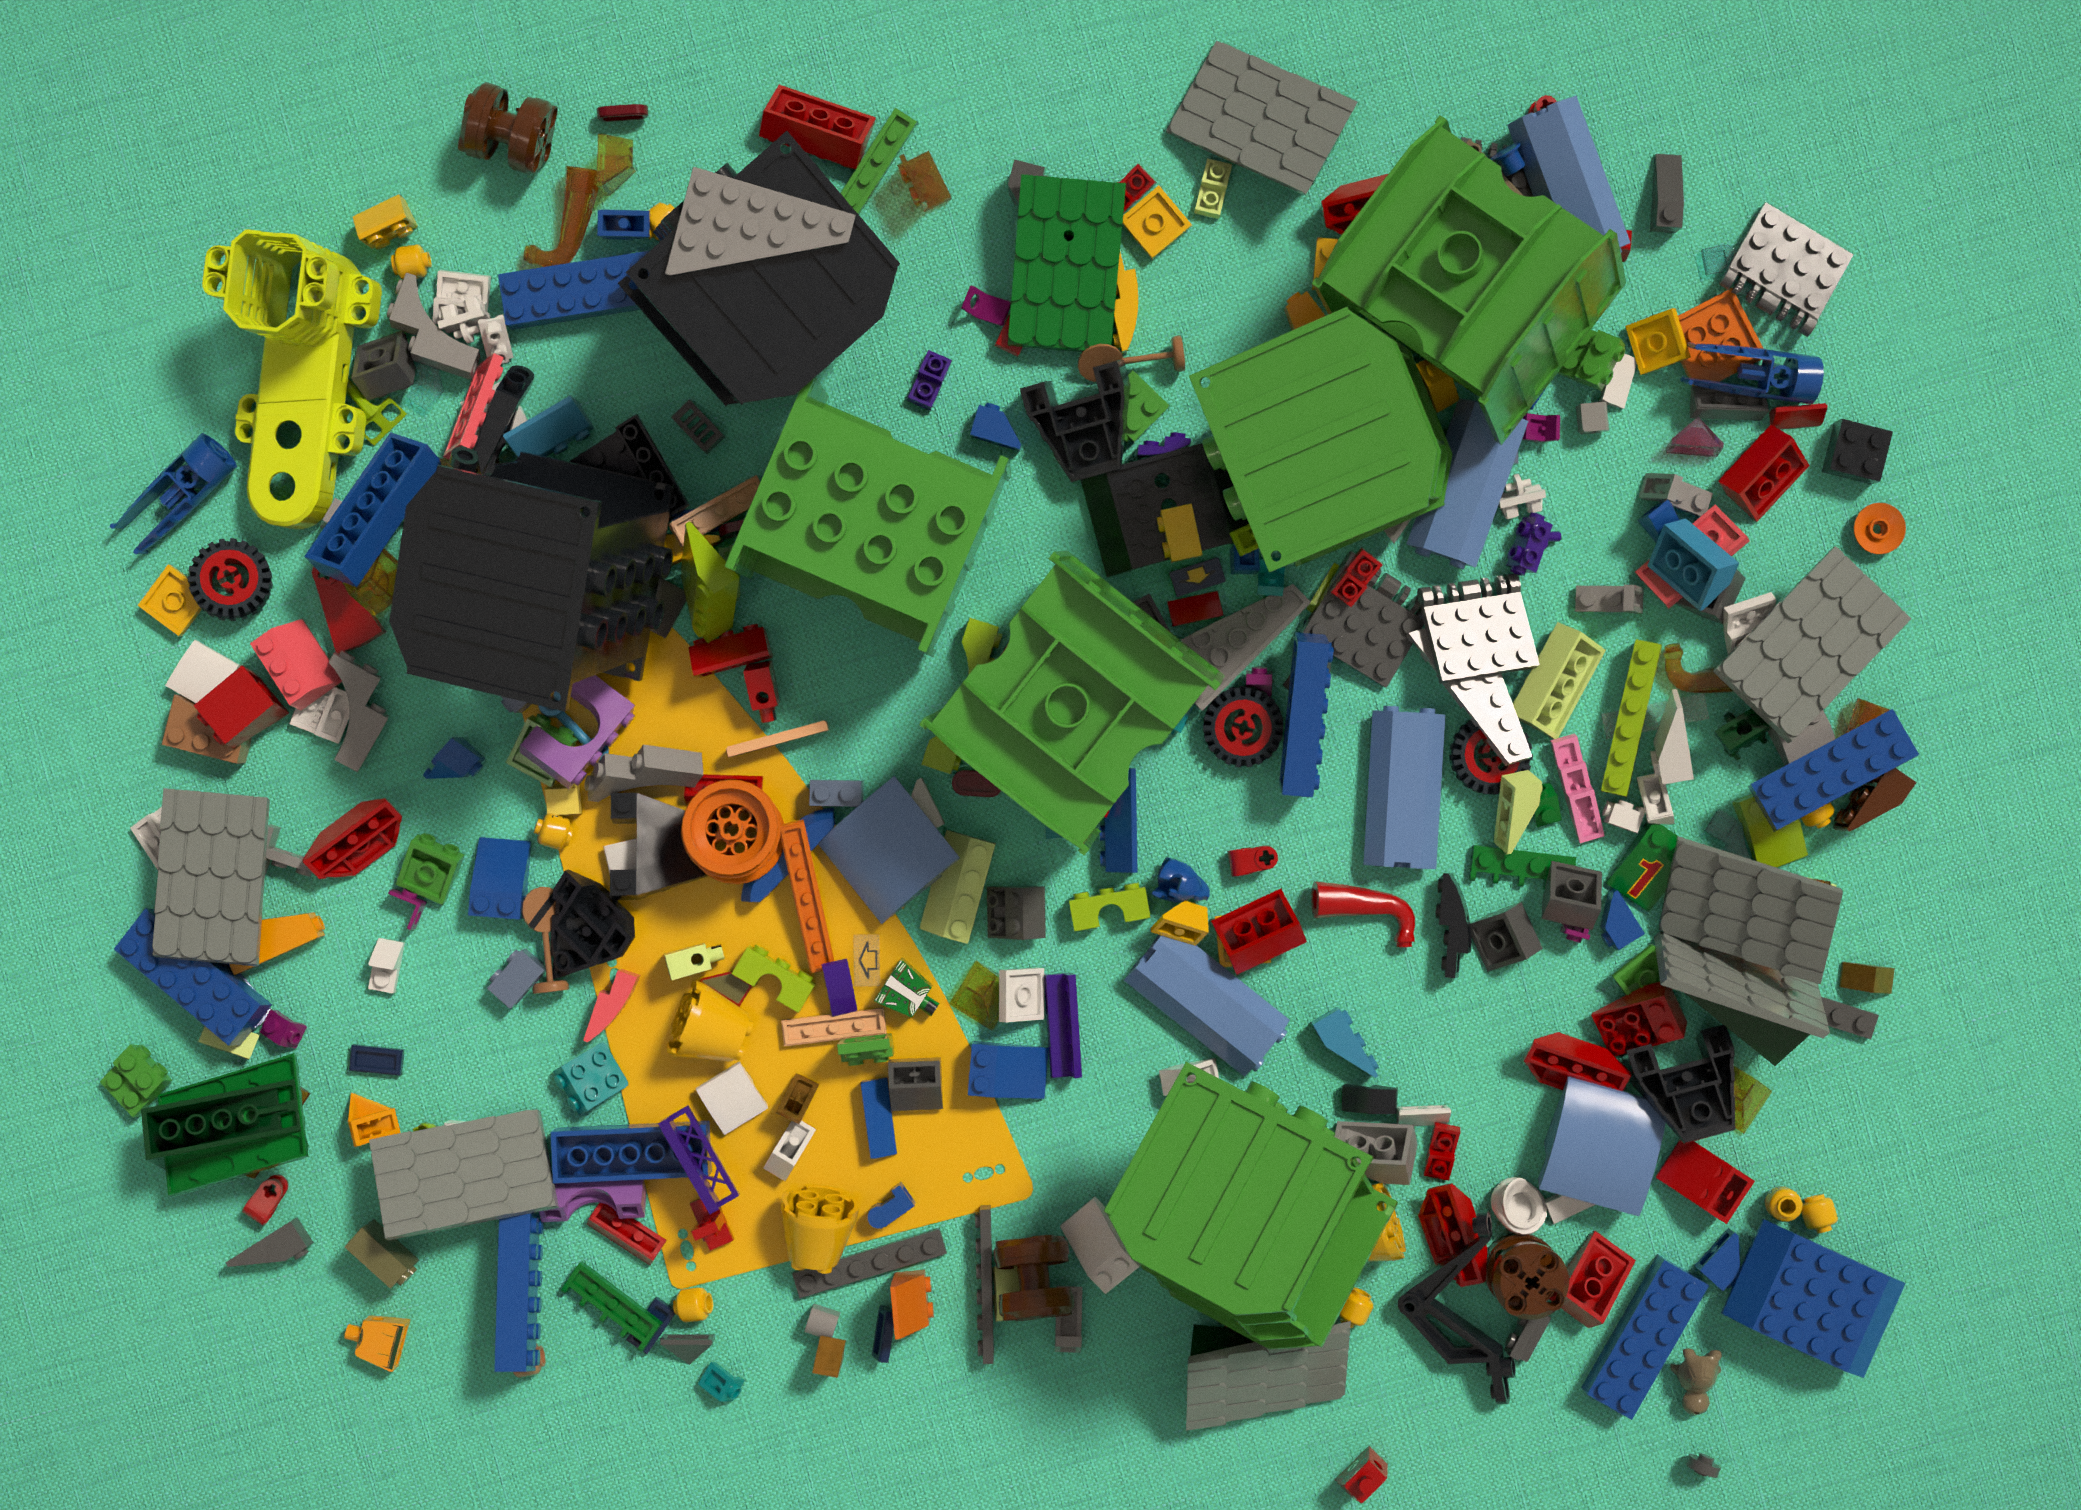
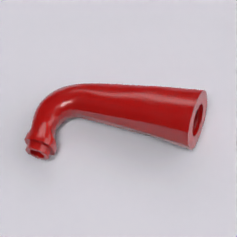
[1311,881,1415,947]

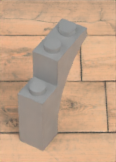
[387,273,480,380]
[329,650,389,772]
[585,745,703,802]

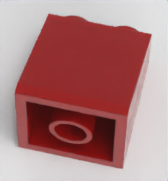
[193,665,289,749]

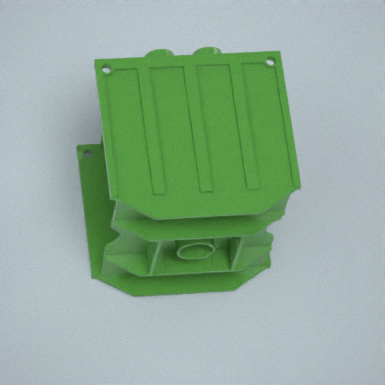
[1311,115,1626,445]
[1189,307,1453,572]
[725,377,1012,657]
[919,551,1225,855]
[1104,1062,1398,1350]

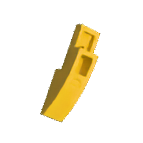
[1112,252,1138,354]

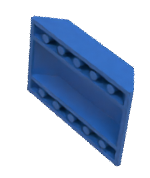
[1721,1219,1906,1378]

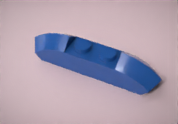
[741,808,835,902]

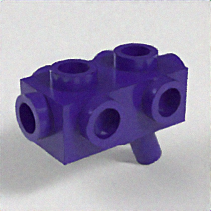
[1506,512,1561,576]

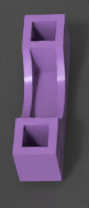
[539,1179,647,1222]

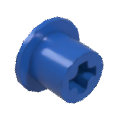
[1490,142,1526,176]

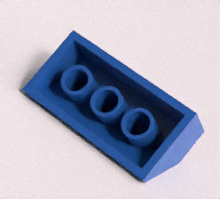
[1100,768,1138,873]

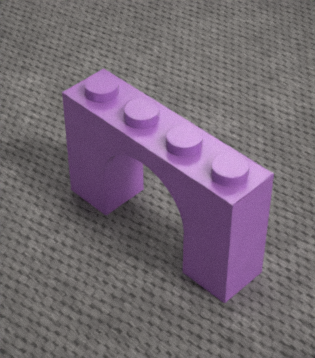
[520,675,635,789]

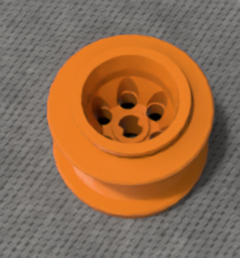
[681,780,784,884]

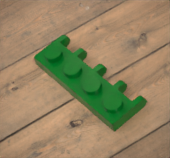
[1469,845,1577,890]
[561,1261,663,1353]

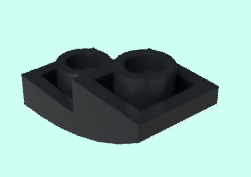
[1341,1084,1398,1114]

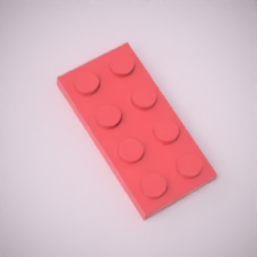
[443,353,503,460]
[1635,505,1750,609]

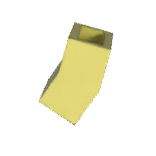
[545,784,582,815]

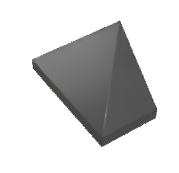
[660,1334,715,1365]

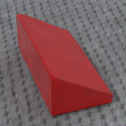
[1769,403,1828,429]
[1167,591,1223,627]

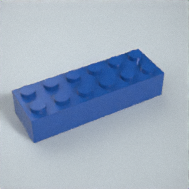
[498,251,649,330]
[304,432,442,587]
[1279,632,1334,797]
[1748,709,1919,832]
[114,908,272,1046]
[551,1121,712,1184]
[494,1213,544,1372]
[1581,1254,1709,1420]

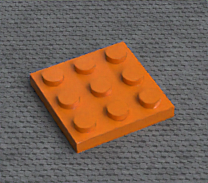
[1678,288,1764,387]

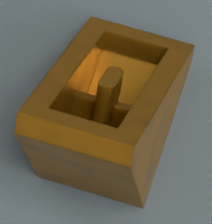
[1839,961,1895,994]
[776,1073,819,1124]
[812,1335,846,1378]

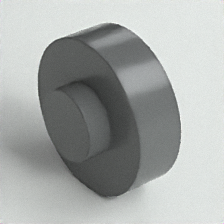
[1685,1453,1721,1478]

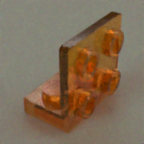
[897,151,952,212]

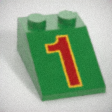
[1605,821,1678,912]

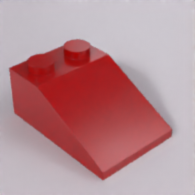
[1549,1231,1636,1328]

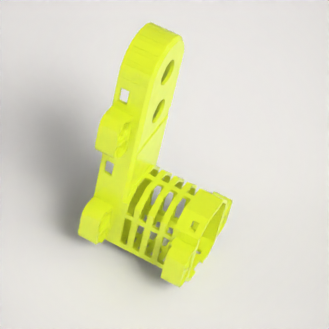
[202,229,382,529]

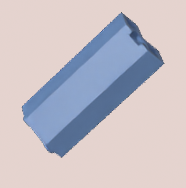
[1507,96,1630,253]
[1407,398,1528,569]
[1363,706,1445,869]
[1124,935,1290,1076]

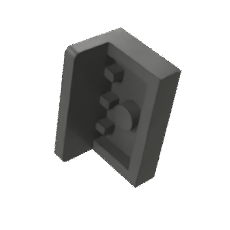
[1504,1315,1551,1362]

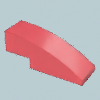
[583,969,641,1042]

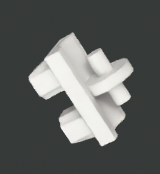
[437,297,491,343]
[478,314,514,364]
[1498,474,1546,519]

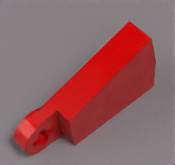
[312,567,386,654]

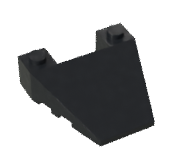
[1020,360,1131,482]
[610,793,717,900]
[1622,1025,1735,1144]

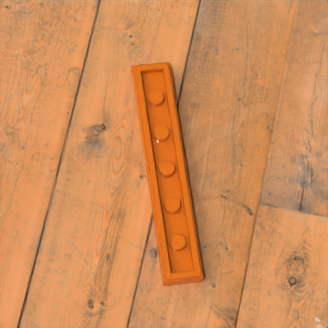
[780,819,834,974]

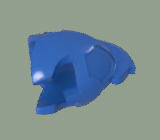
[1151,857,1210,903]

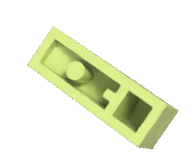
[1493,770,1542,855]

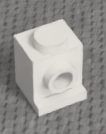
[1602,800,1645,833]

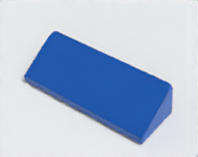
[861,1077,897,1159]

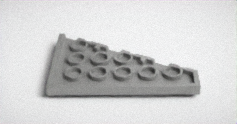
[665,167,856,276]

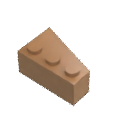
[162,694,252,764]

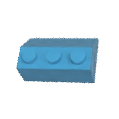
[503,396,594,457]
[1647,518,1739,611]

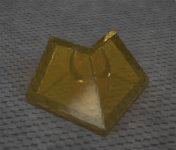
[597,134,636,196]
[949,960,999,1031]
[1734,1066,1772,1134]

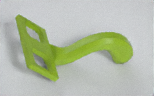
[341,373,407,446]

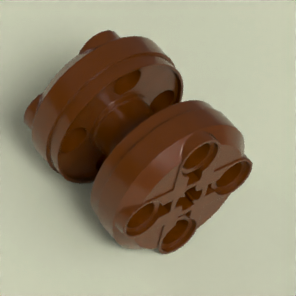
[458,82,558,175]
[1485,1233,1569,1320]
[993,1235,1075,1321]

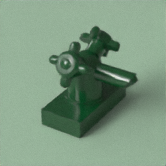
[1715,708,1772,760]

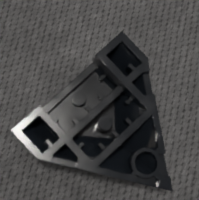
[550,869,635,980]

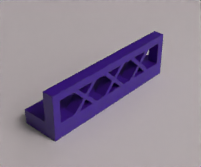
[1044,972,1082,1078]
[658,1105,740,1214]

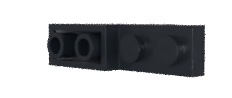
[1435,873,1472,978]

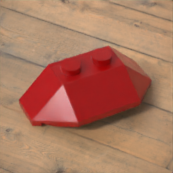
[1321,174,1388,235]
[302,798,402,879]
[1524,1032,1631,1091]
[1418,1183,1488,1287]

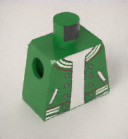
[874,958,940,1017]

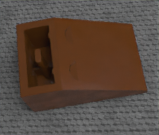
[1833,768,1917,832]

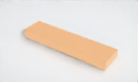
[668,475,760,547]
[726,720,829,757]
[781,1008,887,1046]

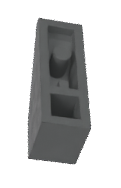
[1650,154,1684,233]
[225,1217,314,1267]

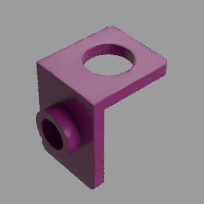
[961,285,1011,326]
[388,888,427,930]

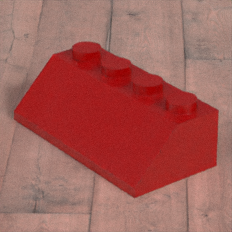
[759,84,876,169]

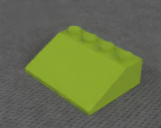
[681,521,739,643]

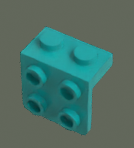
[553,1043,628,1115]

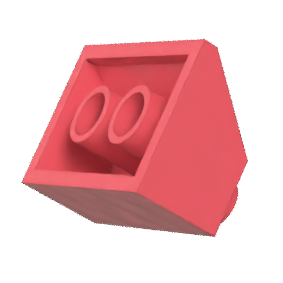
[250,619,342,711]

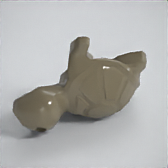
[1670,1348,1722,1416]

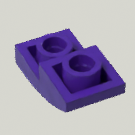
[907,350,952,411]
[1137,432,1191,458]
[822,958,857,1017]

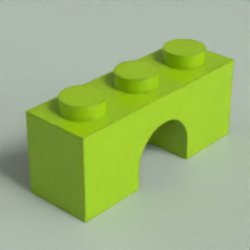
[1069,882,1151,931]
[732,944,816,1013]

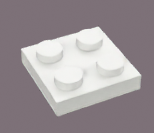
[999,967,1044,1023]

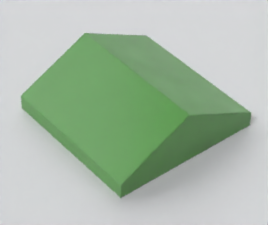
[1611,944,1673,995]

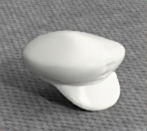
[1491,1177,1547,1235]

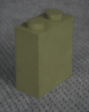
[345,1219,419,1289]

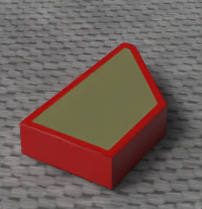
[699,971,752,1007]

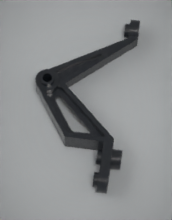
[449,365,534,475]
[1398,1212,1516,1405]

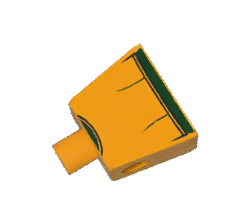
[344,1315,411,1372]

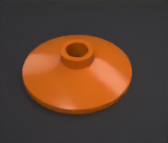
[1853,503,1906,554]

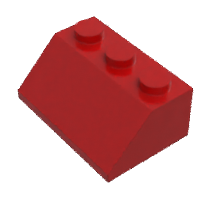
[1718,425,1810,522]
[688,624,773,678]
[1211,889,1307,975]

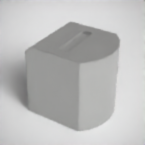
[1576,402,1609,435]
[804,1304,841,1338]

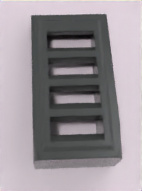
[671,400,725,454]

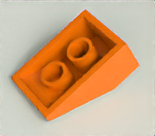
[890,1270,934,1340]

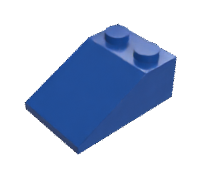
[468,837,531,920]
[968,1041,1049,1099]

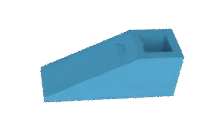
[1311,1007,1379,1078]

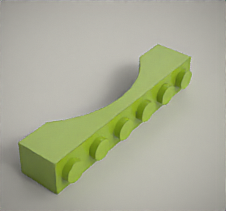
[921,618,1003,774]
[1601,639,1662,797]

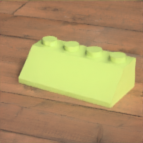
[1512,622,1606,739]
[919,830,996,944]

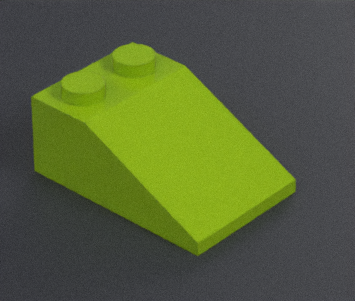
[1732,794,1808,867]

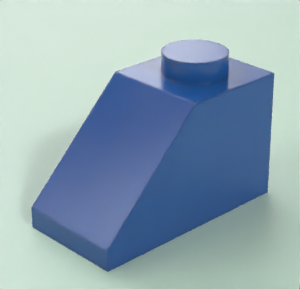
[597,210,650,240]
[970,403,1021,452]
[1638,500,1679,543]
[1600,889,1645,950]
[1694,1228,1740,1291]

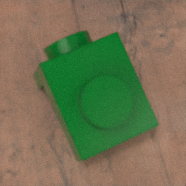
[1533,783,1562,827]

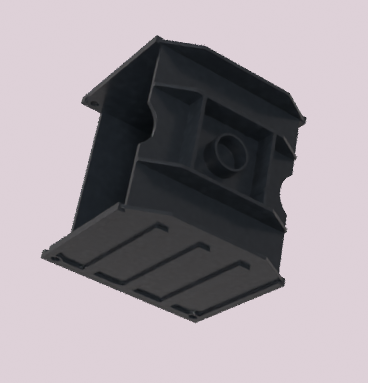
[617,131,900,406]
[389,452,674,711]

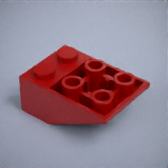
[1591,982,1687,1056]
[1655,1139,1755,1224]

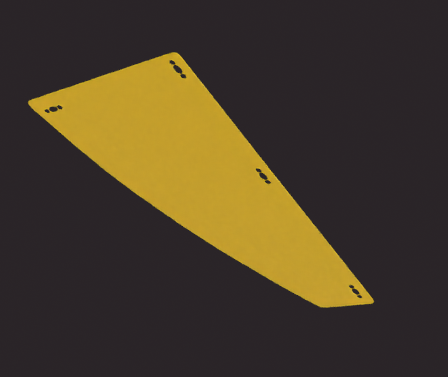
[522,627,1033,1289]

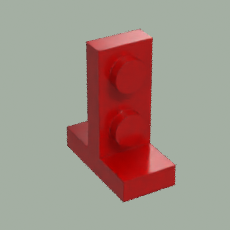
[690,1198,734,1251]

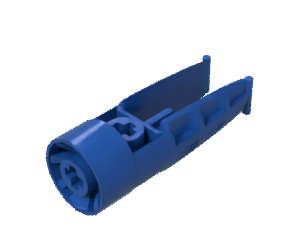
[1680,342,1824,404]
[110,433,237,554]

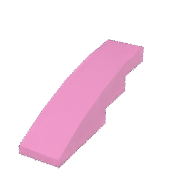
[1550,733,1605,843]

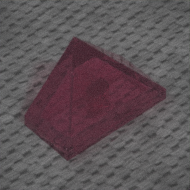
[1666,417,1724,457]

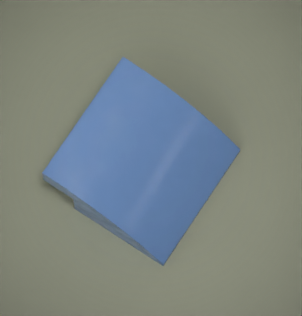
[818,776,960,924]
[1538,1076,1666,1216]

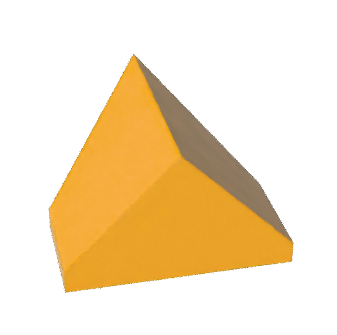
[348,1092,401,1147]

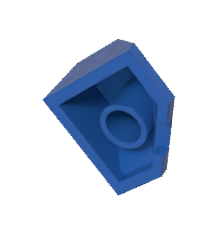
[423,737,485,779]

